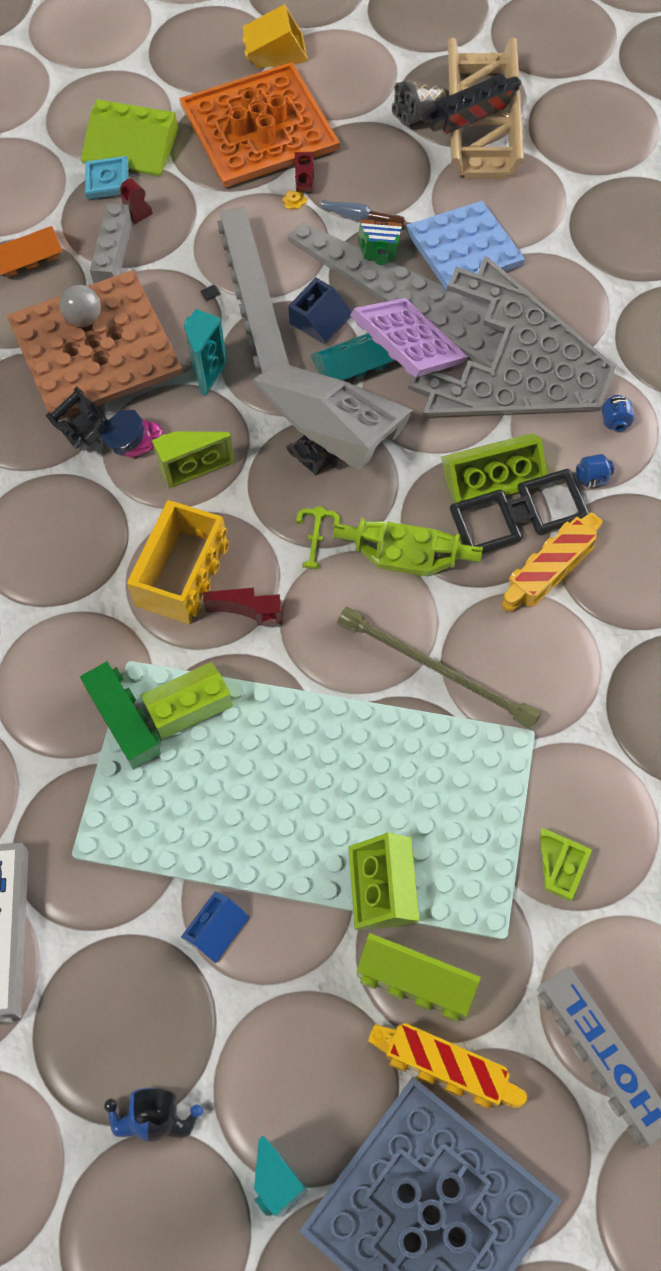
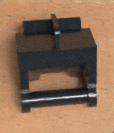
[46,386,108,451]
[286,435,340,476]

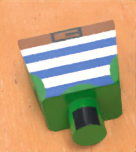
[358,219,402,265]

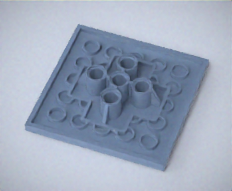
[299,1077,562,1271]

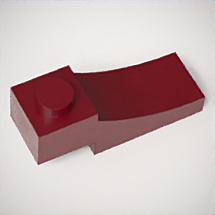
[203,587,283,627]

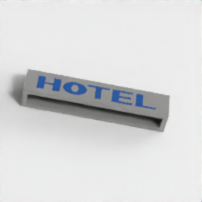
[537,966,661,1148]

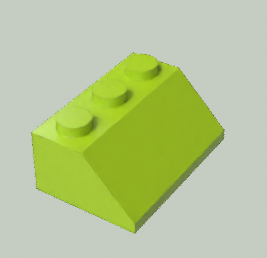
[140,662,233,740]
[348,832,419,930]

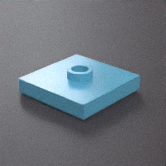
[85,156,128,199]

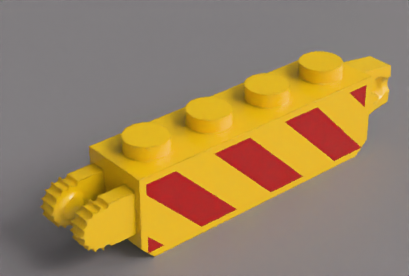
[502,512,603,613]
[368,1023,528,1110]

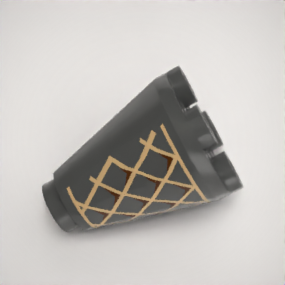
[391,81,449,126]

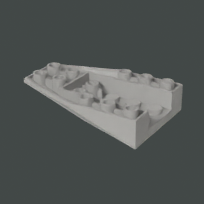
[253,362,413,471]

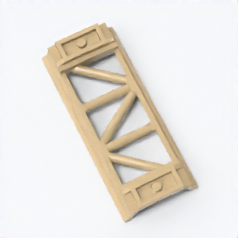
[448,37,524,179]

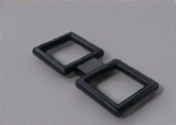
[449,469,590,553]

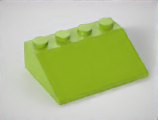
[81,99,179,177]

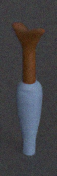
[321,200,407,229]

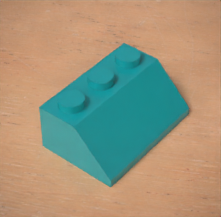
[184,309,227,396]
[310,333,394,382]
[254,1135,308,1218]

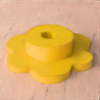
[282,190,307,210]

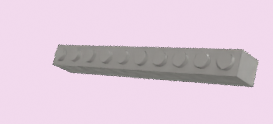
[217,206,289,376]

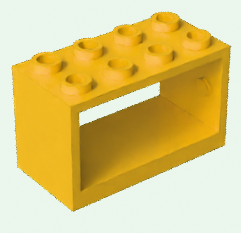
[127,500,229,624]

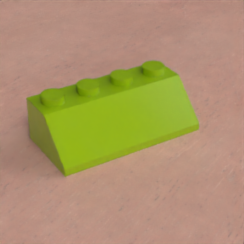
[441,433,547,503]
[356,933,481,1022]

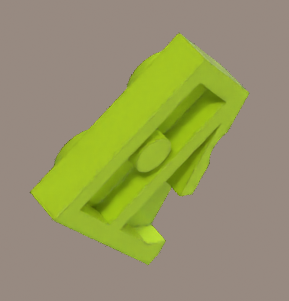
[539,828,592,902]

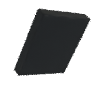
[200,285,220,301]

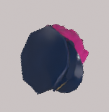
[101,410,164,459]

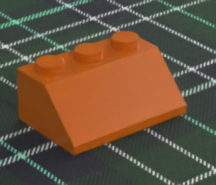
[0,226,63,278]

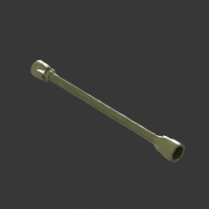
[337,607,541,730]

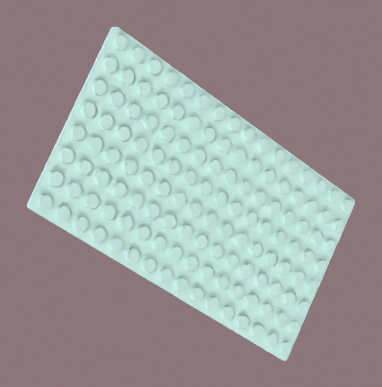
[72,661,535,940]

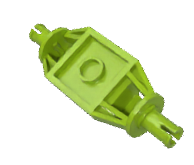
[333,518,483,577]

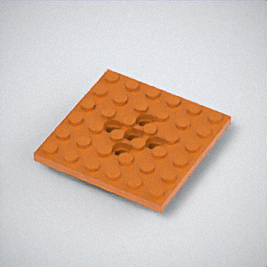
[179,62,340,188]

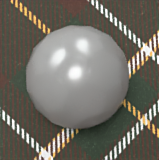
[59,285,101,327]

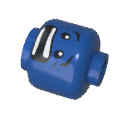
[602,395,634,432]
[576,454,614,488]

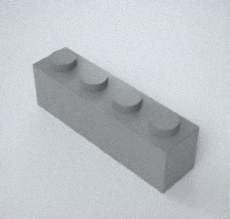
[90,203,132,284]

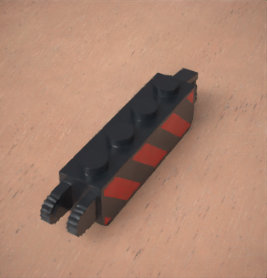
[422,74,522,134]

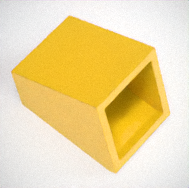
[242,4,308,68]

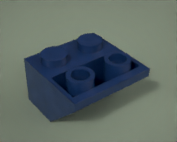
[288,277,352,345]

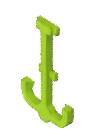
[296,506,340,569]

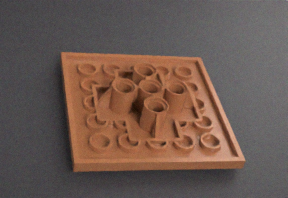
[6,270,184,421]

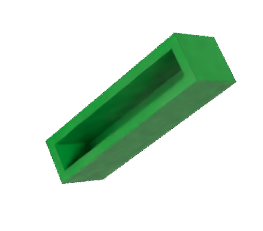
[79,661,162,770]

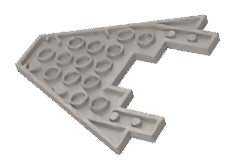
[408,256,616,417]

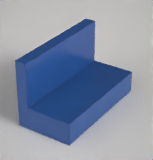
[181,891,249,963]

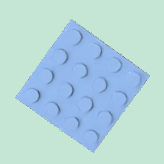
[406,201,525,291]

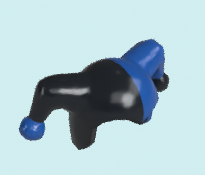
[104,1088,203,1142]

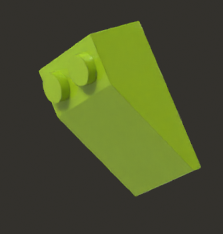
[152,431,235,489]

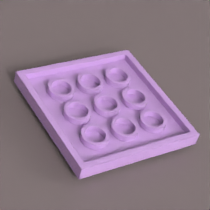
[350,298,468,377]

